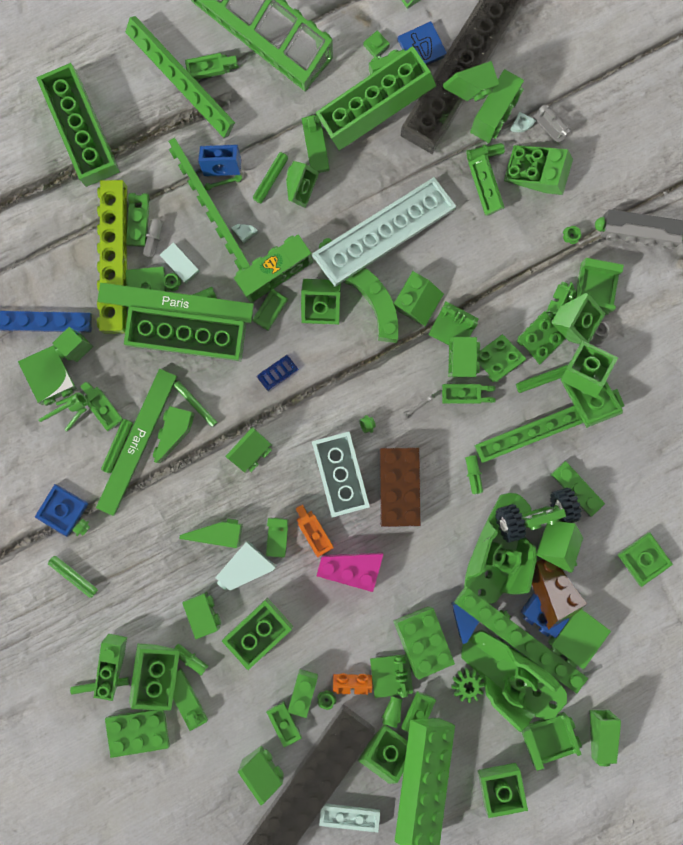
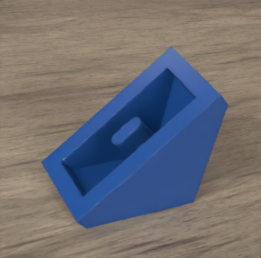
[451,602,479,644]

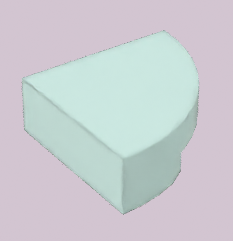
[510,112,536,132]
[231,224,258,244]

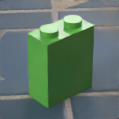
[548,609,611,670]

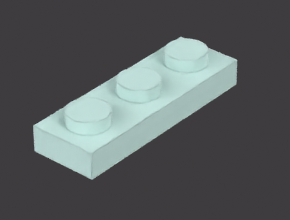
[319,803,380,833]

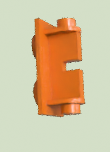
[333,673,372,695]

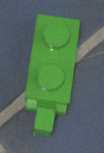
[185,53,239,80]
[80,382,123,431]

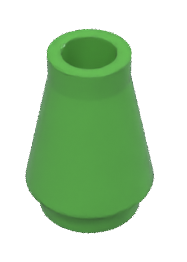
[381,696,402,728]

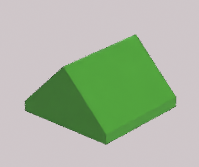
[536,522,583,573]

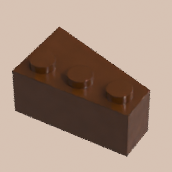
[532,559,587,630]

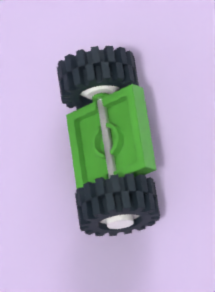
[495,487,582,543]

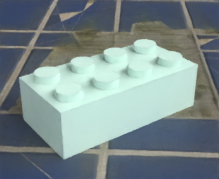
[312,432,370,517]

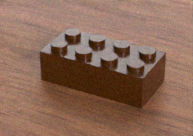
[380,448,421,527]

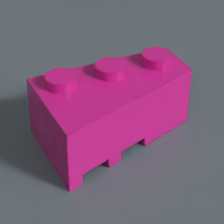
[316,552,384,592]

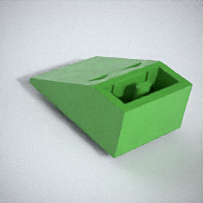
[504,145,573,195]

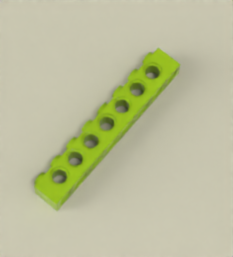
[97,180,127,334]

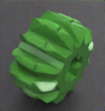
[451,668,485,703]

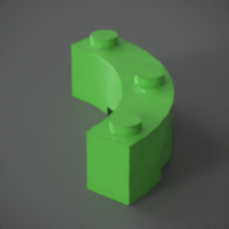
[343,268,399,343]

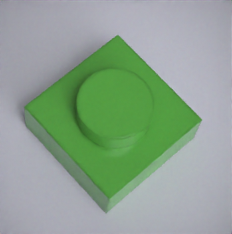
[363,30,390,57]

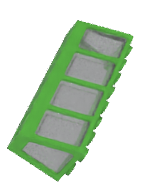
[191,0,333,91]

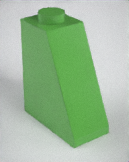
[589,710,621,767]

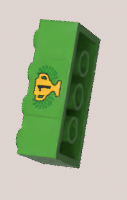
[234,234,313,303]

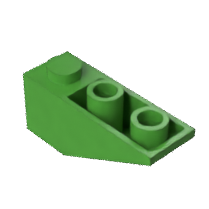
[153,406,195,463]
[93,633,127,701]

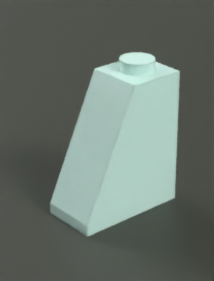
[215,541,277,590]

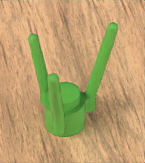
[38,392,88,432]

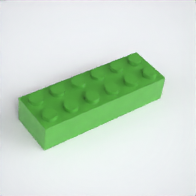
[316,46,436,151]
[36,63,120,187]
[124,306,247,362]
[394,718,455,845]

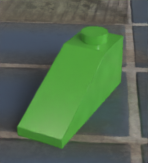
[179,518,243,548]

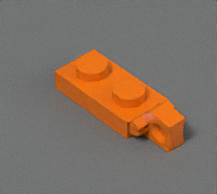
[296,504,334,558]

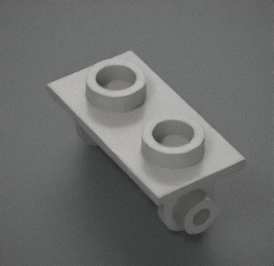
[533,104,572,144]

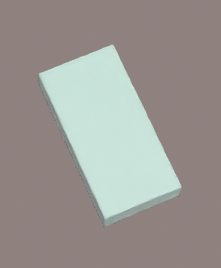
[160,242,199,284]

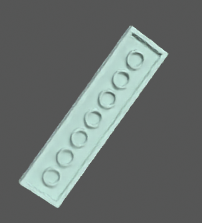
[312,177,456,286]

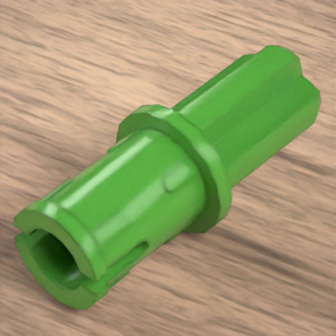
[466,143,505,162]
[465,455,483,494]
[174,644,209,676]

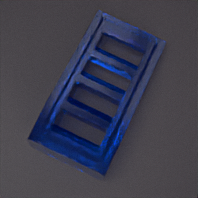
[256,355,299,392]

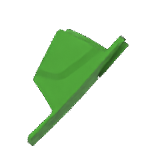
[464,493,537,604]
[461,630,567,732]

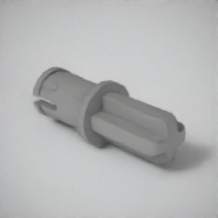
[143,218,164,257]

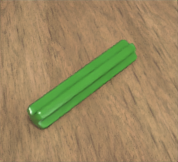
[253,152,288,204]
[516,365,568,393]
[101,419,133,473]
[48,556,98,598]

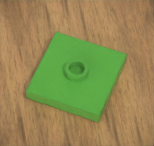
[126,267,166,292]
[617,532,673,587]

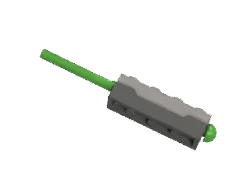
[595,209,683,249]

